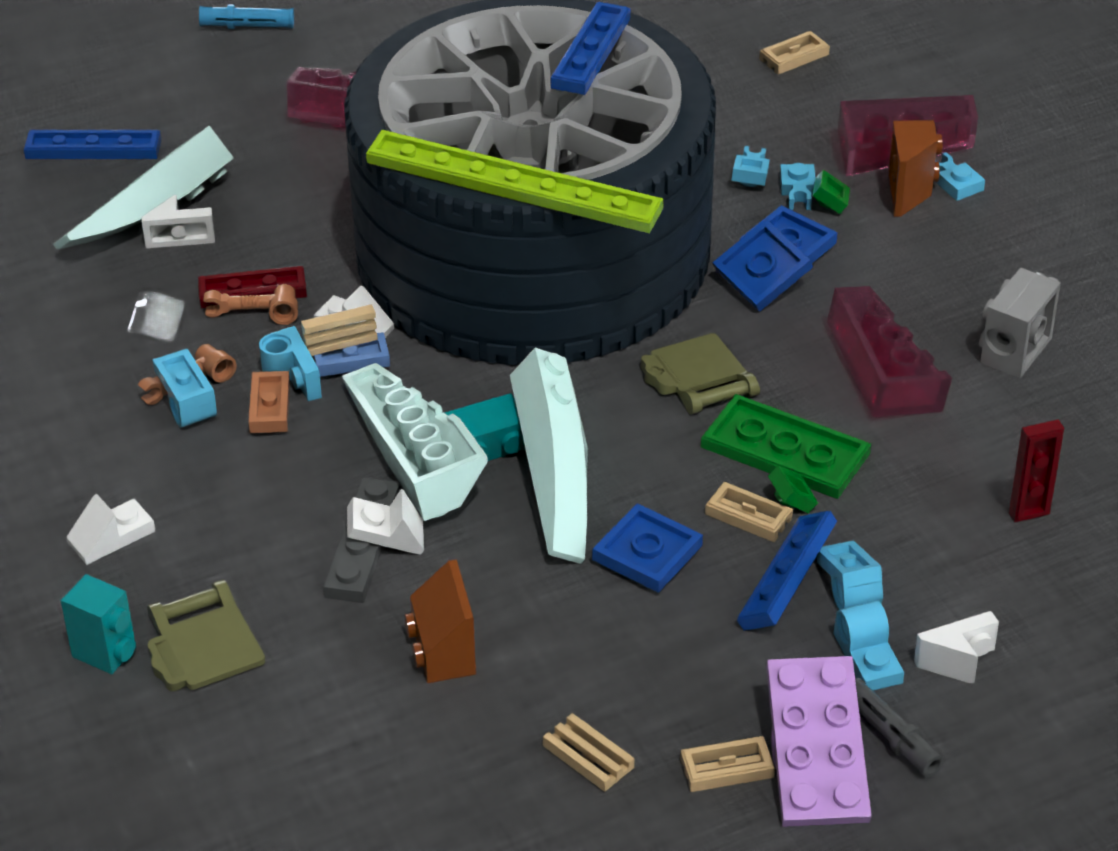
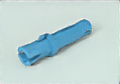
[199,4,294,29]

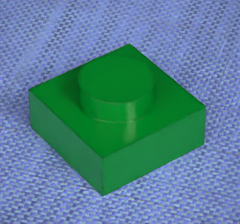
[812,170,850,214]
[768,466,818,513]

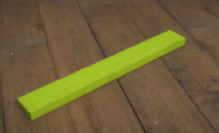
[366,130,663,234]

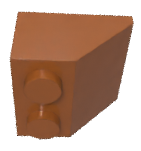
[888,120,943,217]
[404,559,476,683]

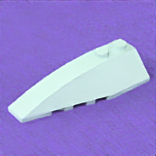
[53,126,234,250]
[510,348,588,564]
[342,363,488,521]

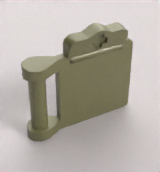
[640,333,760,415]
[147,579,265,691]

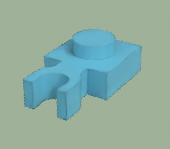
[731,146,770,187]
[935,152,985,201]
[780,163,816,210]

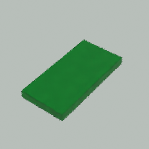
[701,394,871,499]

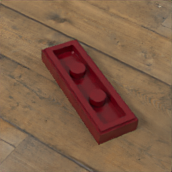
[198,266,307,309]
[1009,419,1065,522]

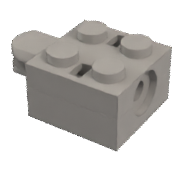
[979,268,1061,379]

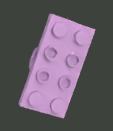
[766,656,871,827]

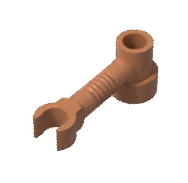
[203,284,298,325]
[138,344,237,405]

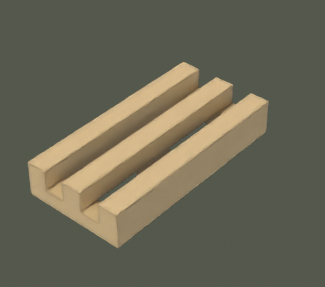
[759,31,830,75]
[301,304,378,356]
[705,482,793,542]
[543,713,635,792]
[680,736,775,792]

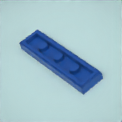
[550,2,631,95]
[24,130,162,159]
[737,511,837,631]

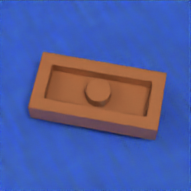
[249,371,290,433]

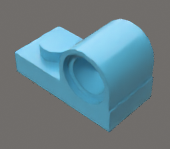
[259,326,322,401]
[152,349,217,428]
[817,540,883,609]
[834,601,904,691]

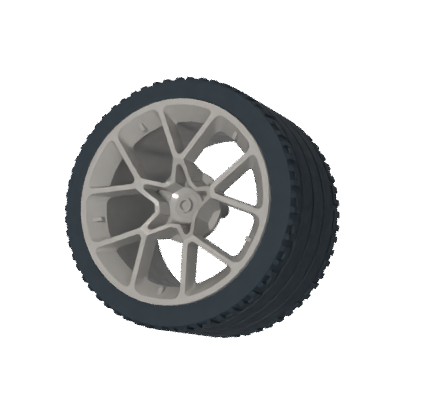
[344,0,716,365]

